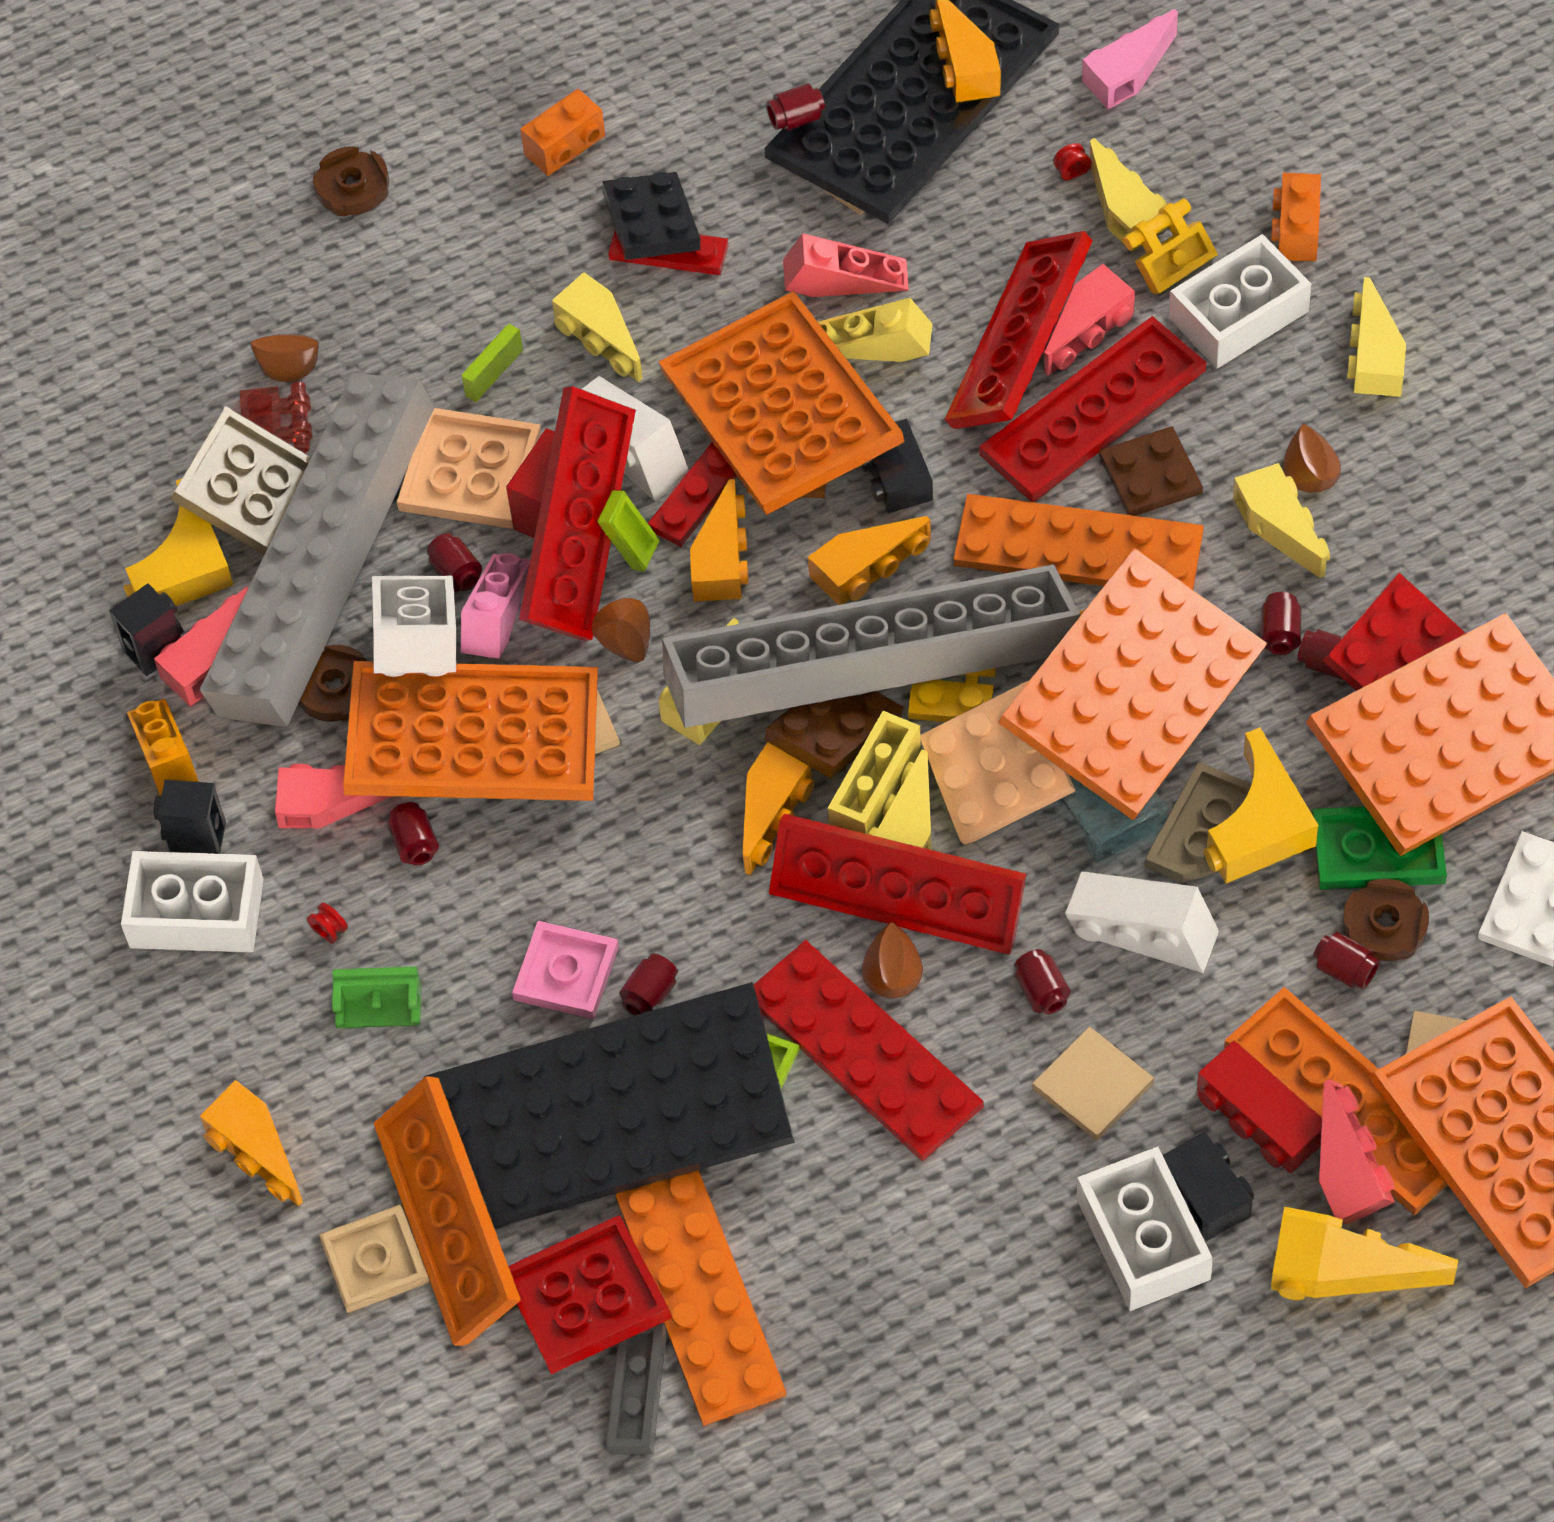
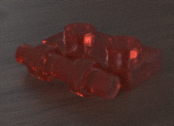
[240,382,313,453]

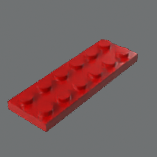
[944,231,1093,429]
[979,316,1206,502]
[519,386,636,641]
[769,813,1027,955]
[754,940,984,1162]

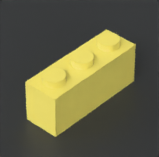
[828,711,921,834]

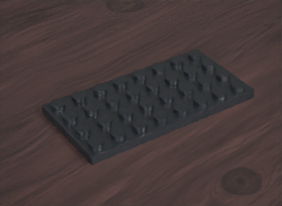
[765,0,1059,224]
[424,982,795,1228]

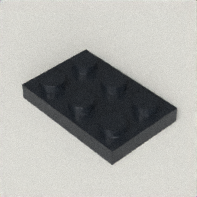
[602,172,700,260]

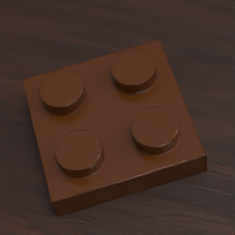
[1099,426,1203,516]

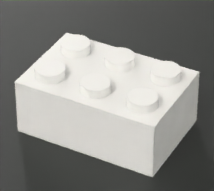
[1169,234,1311,369]
[372,576,456,677]
[121,851,264,952]
[1077,1147,1213,1311]

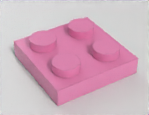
[512,921,619,1019]

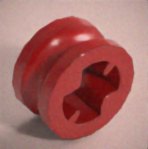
[1053,143,1092,181]
[306,903,348,944]

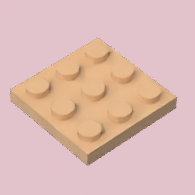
[397,408,542,529]
[920,681,1076,845]

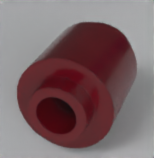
[766,83,825,131]
[427,533,482,592]
[1260,592,1302,655]
[1297,629,1343,680]
[388,802,439,866]
[1313,932,1380,990]
[1014,949,1071,1015]
[619,953,678,1016]

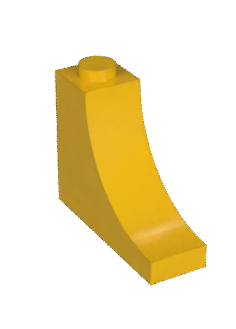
[123,479,234,606]
[1204,727,1318,884]

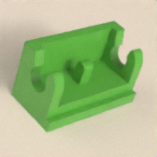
[332,966,422,1028]

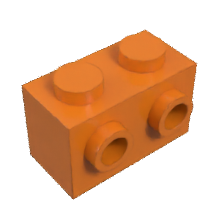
[520,88,605,176]
[1271,172,1321,262]

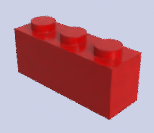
[1197,1040,1322,1174]

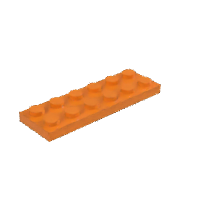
[954,494,1204,590]
[1224,987,1448,1216]
[373,1076,521,1346]
[615,1170,787,1426]

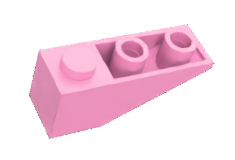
[1082,9,1178,109]
[461,553,530,659]

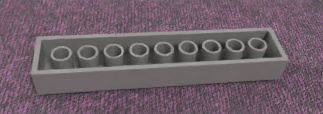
[200,373,435,727]
[662,564,1080,728]

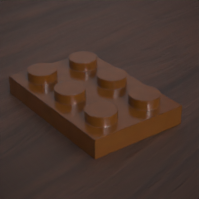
[764,691,903,779]

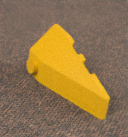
[1271,1207,1458,1300]

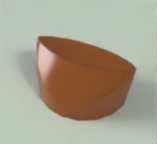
[250,334,319,382]
[1283,423,1341,493]
[591,598,650,663]
[861,922,923,998]

